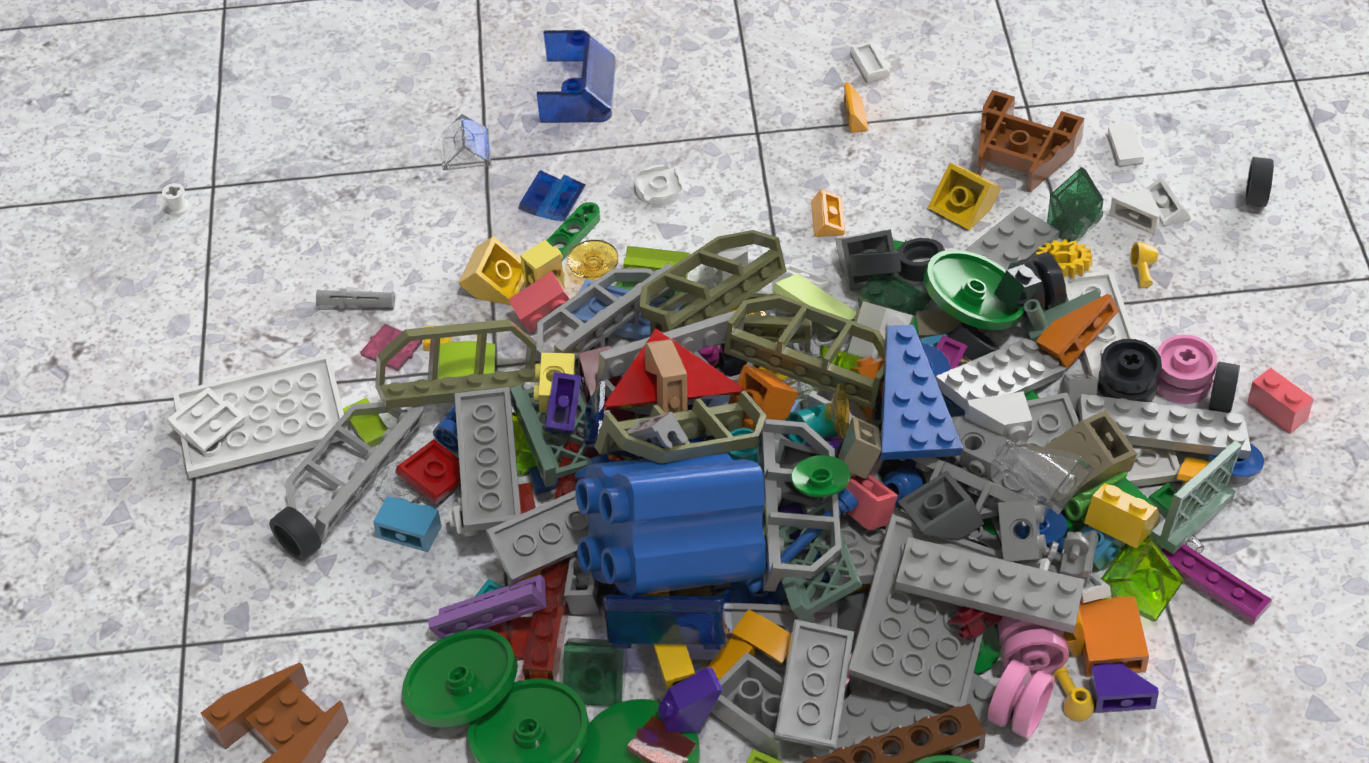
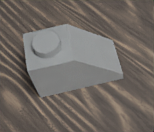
[1064,374,1097,417]

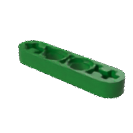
[546,202,600,261]

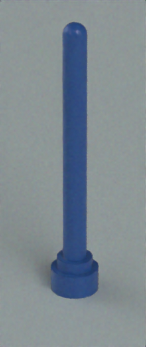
[748,488,859,593]

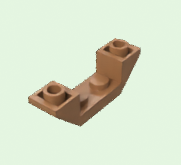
[645,339,687,448]

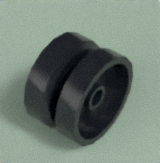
[1008,252,1067,317]
[1097,339,1162,402]

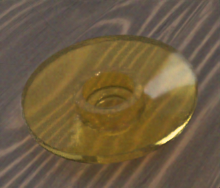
[567,239,619,279]
[825,383,849,439]

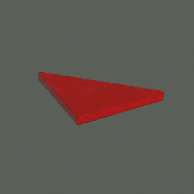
[601,329,744,411]

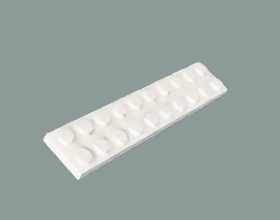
[1064,270,1181,487]

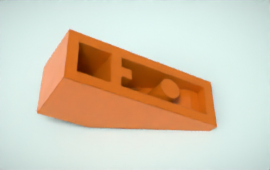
[1036,294,1119,369]

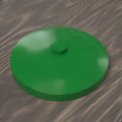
[923,250,1025,330]
[402,629,518,728]
[468,678,590,763]
[578,699,700,763]

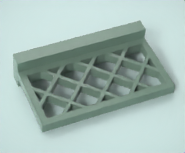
[510,385,609,487]
[1149,441,1242,554]
[779,501,862,623]

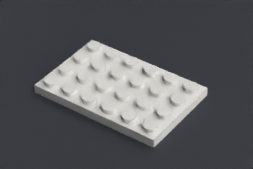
[173,354,348,479]

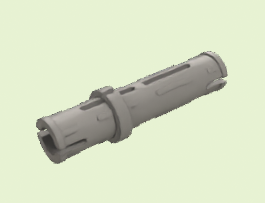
[316,288,395,309]

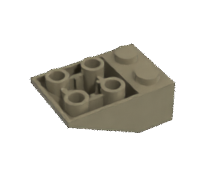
[1028,410,1137,504]

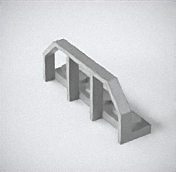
[537,264,675,361]
[596,310,754,415]
[285,402,424,543]
[756,419,841,591]
[870,455,1049,553]

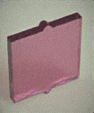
[360,324,423,371]

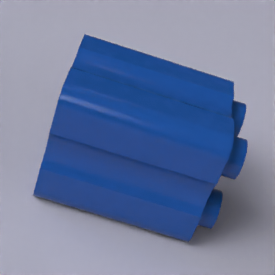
[575,453,766,596]

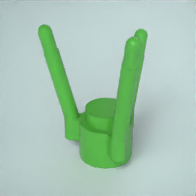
[1065,471,1128,524]

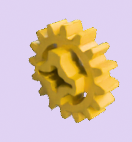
[1036,239,1093,279]

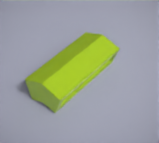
[624,246,691,279]

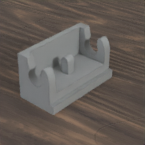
[626,412,688,457]

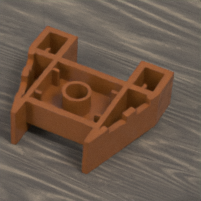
[977,90,1085,192]
[201,663,349,763]

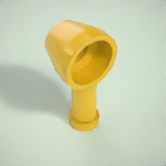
[1130,242,1158,288]
[1054,667,1094,721]

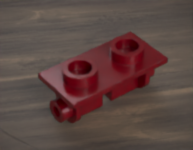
[947,607,1003,641]

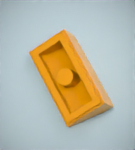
[844,82,868,133]
[811,189,845,237]
[706,636,756,680]

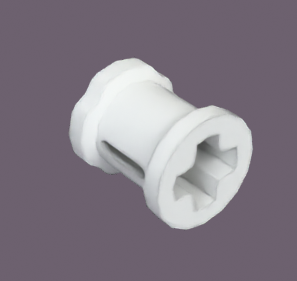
[162,183,189,216]

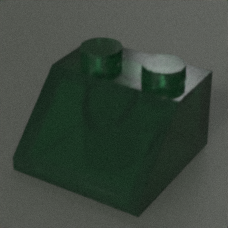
[1047,167,1104,243]
[857,273,932,315]
[563,638,627,706]

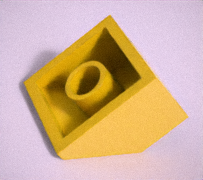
[927,163,1002,230]
[458,236,524,305]
[1084,483,1161,549]

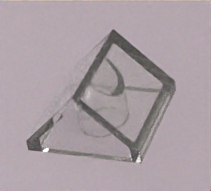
[441,114,491,171]

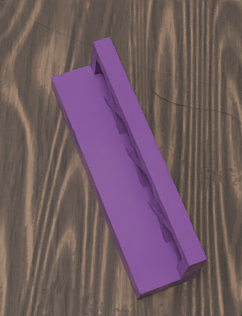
[428,575,546,639]

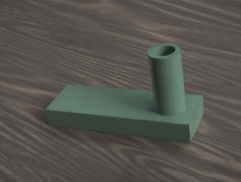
[1023,289,1101,344]

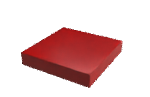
[395,439,461,505]

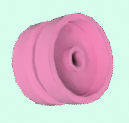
[1157,334,1217,404]
[997,616,1069,678]
[987,660,1055,739]

